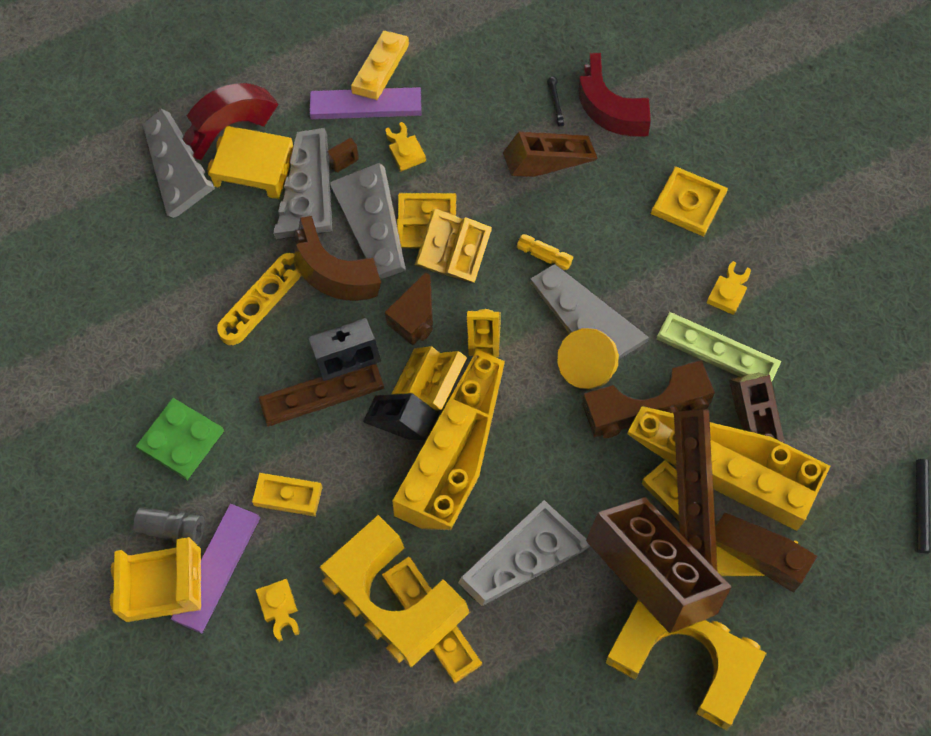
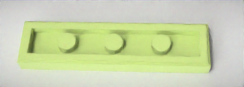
[656,312,781,381]

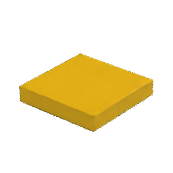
[651,166,728,237]

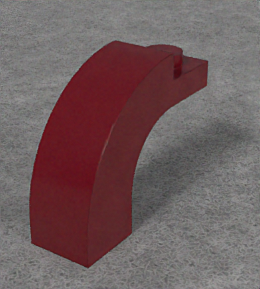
[579,53,651,137]
[183,83,279,160]

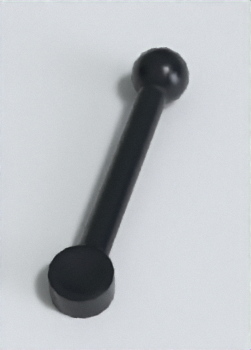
[547,77,564,126]

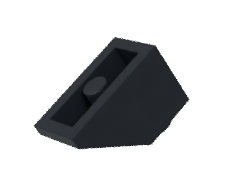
[363,393,438,440]

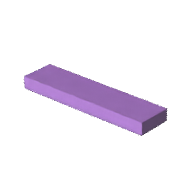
[310,87,421,119]
[171,504,260,634]

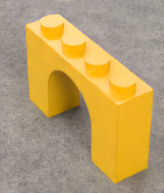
[320,515,470,668]
[606,599,766,731]

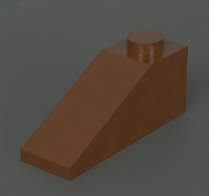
[503,132,598,177]
[729,372,785,443]
[715,513,817,593]

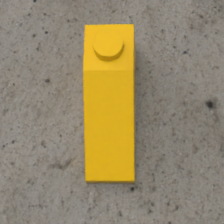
[467,309,501,357]

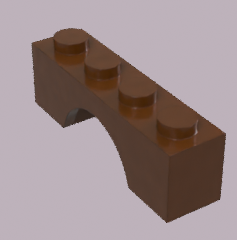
[582,360,715,438]

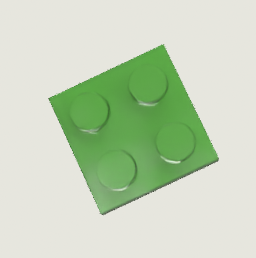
[136,398,224,480]

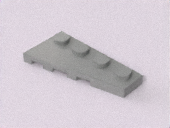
[143,109,215,217]
[273,128,333,239]
[329,163,406,279]
[530,264,649,360]
[458,500,590,606]

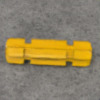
[517,234,573,270]

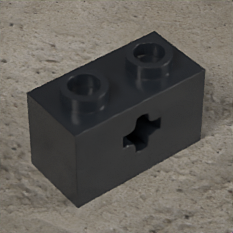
[308,318,381,381]

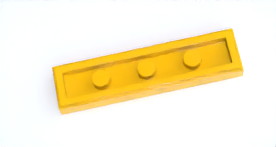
[382,557,482,683]

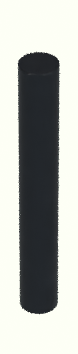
[916,459,930,554]

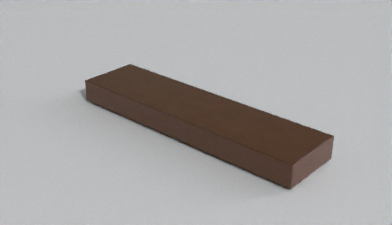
[258,364,385,427]

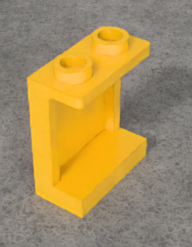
[208,126,294,199]
[110,537,201,622]

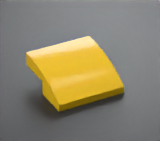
[397,193,456,248]
[415,209,492,283]
[392,346,467,410]

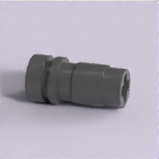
[134,508,205,545]

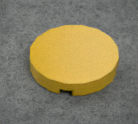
[557,328,619,389]

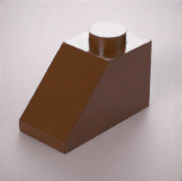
[385,272,433,345]

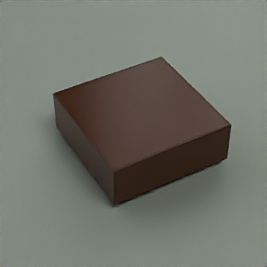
[327,138,359,173]

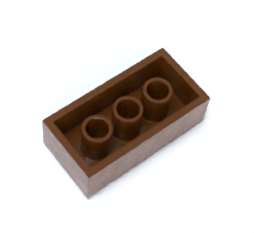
[586,497,731,634]

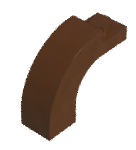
[294,216,381,301]

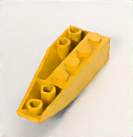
[393,350,505,530]
[627,406,831,531]

